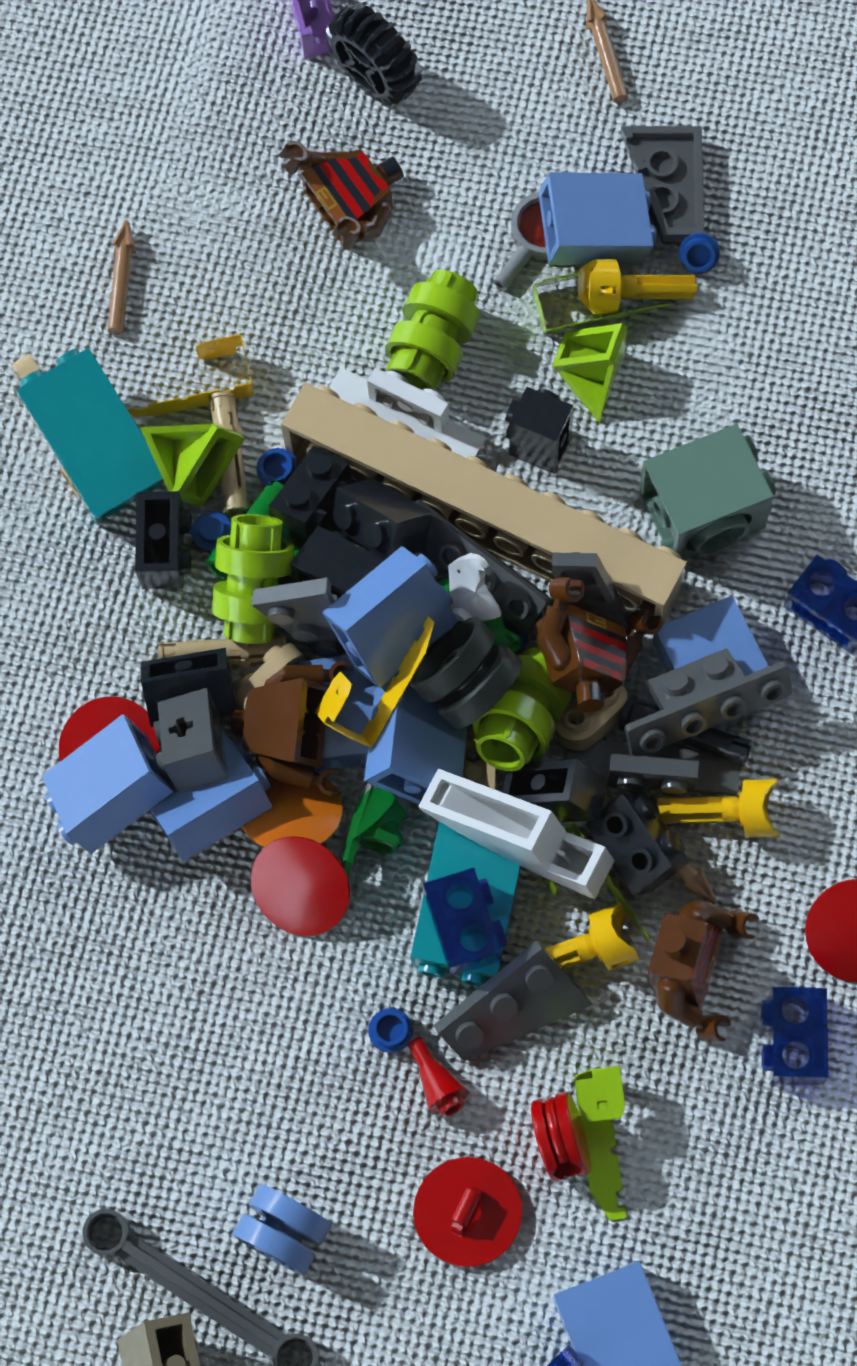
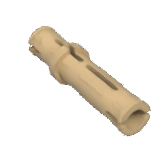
[209,391,250,517]
[158,634,287,667]

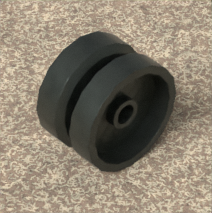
[410,616,522,729]

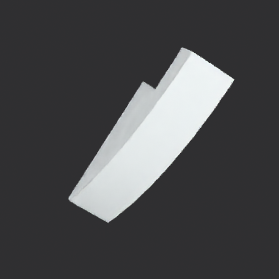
[418,769,615,899]

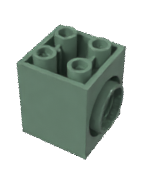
[640,423,776,560]

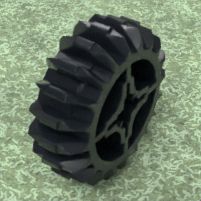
[325,3,422,106]

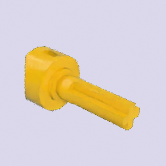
[578,259,697,315]
[657,778,780,838]
[511,903,641,971]

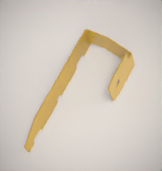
[127,334,254,417]
[315,616,435,748]

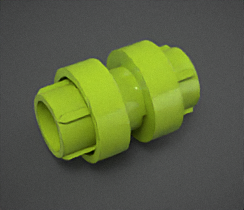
[385,270,480,390]
[212,514,294,644]
[473,647,572,771]

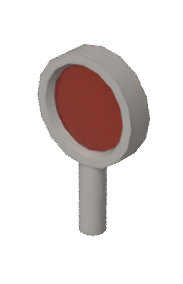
[493,192,548,291]

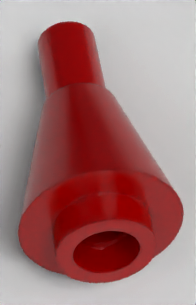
[407,1037,469,1117]

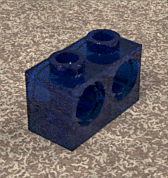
[783,554,857,655]
[423,867,508,977]
[761,987,829,1085]

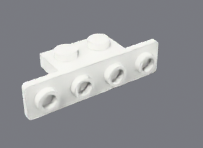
[329,367,485,458]

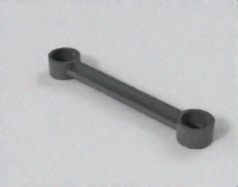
[82,1209,320,1366]

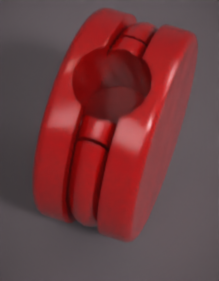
[531,1092,591,1183]

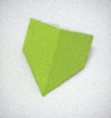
[552,323,628,424]
[140,424,245,507]

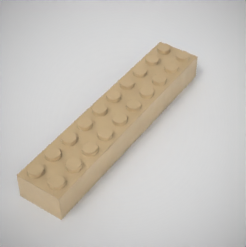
[281,382,687,625]

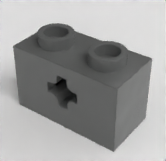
[154,688,228,793]

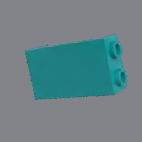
[16,348,165,524]
[410,822,521,987]

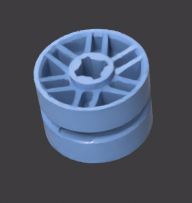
[231,1183,332,1276]

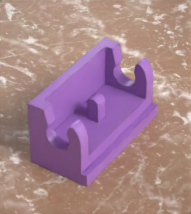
[289,0,334,59]

